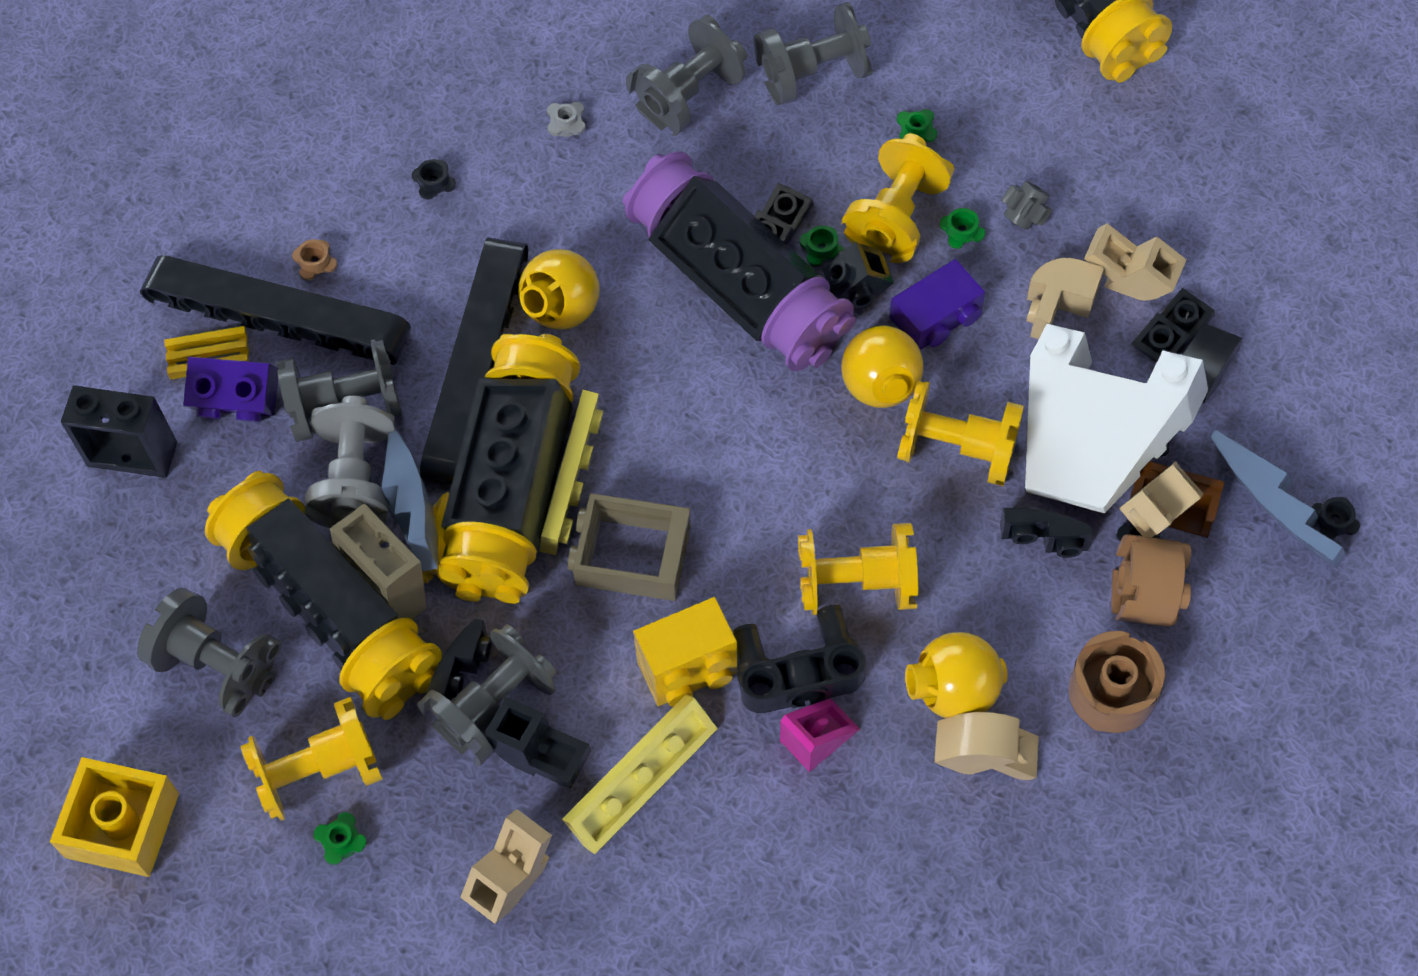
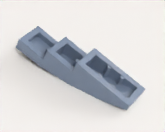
[1211,430,1346,569]
[382,431,438,571]

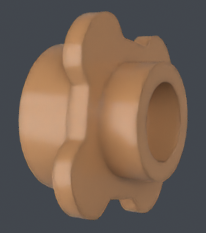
[292,239,337,281]

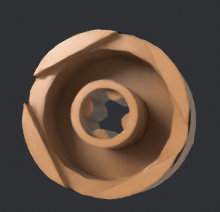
[1111,534,1191,627]
[1068,631,1165,733]

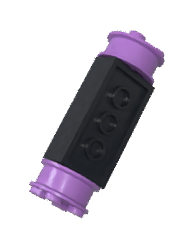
[623,151,856,371]

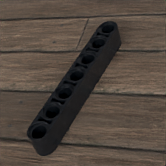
[420,237,529,485]
[140,255,411,365]

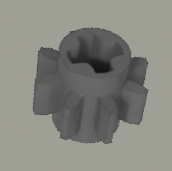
[1001,180,1053,230]

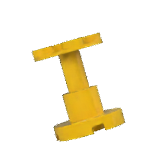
[842,134,955,263]
[897,381,1024,487]
[798,523,918,615]
[241,697,383,821]

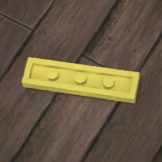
[540,390,603,555]
[562,695,718,854]

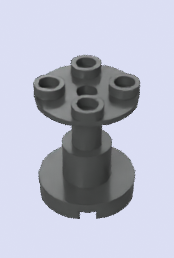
[753,2,872,105]
[626,15,747,136]
[277,339,402,442]
[137,588,282,717]
[417,624,557,766]

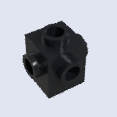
[822,242,894,308]

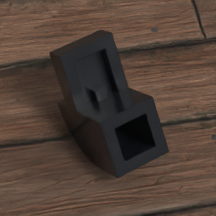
[484,696,591,789]

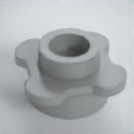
[547,102,585,137]

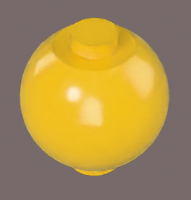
[519,249,600,330]
[841,326,924,408]
[905,632,1008,718]

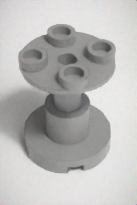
[304,396,395,528]

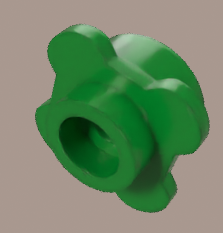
[896,109,937,142]
[939,208,985,249]
[799,225,844,266]
[314,812,366,865]

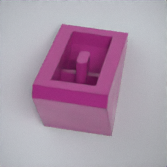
[780,698,860,772]

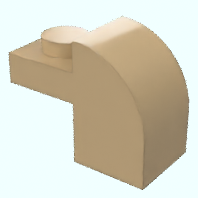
[1084,223,1187,301]
[1026,258,1104,339]
[1119,461,1203,537]
[934,712,1039,780]
[460,809,552,924]

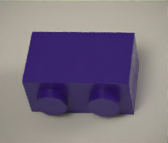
[889,259,985,350]

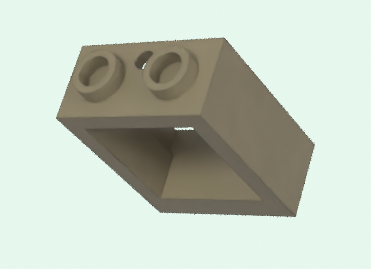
[568,493,691,601]
[330,503,427,619]

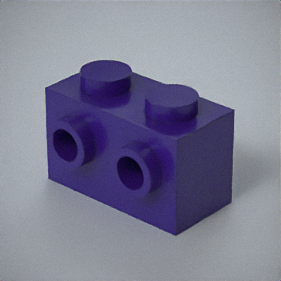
[183,357,279,423]

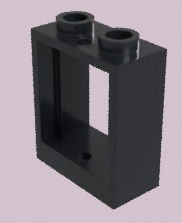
[60,385,177,478]

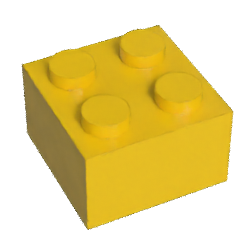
[633,597,737,707]
[50,757,179,877]

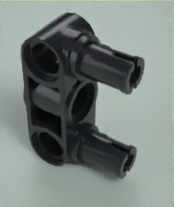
[733,605,866,713]

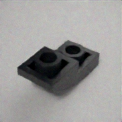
[755,183,814,245]
[1132,288,1215,363]
[1183,324,1243,404]
[1000,508,1093,558]
[427,619,492,701]

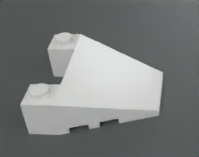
[1025,324,1208,513]

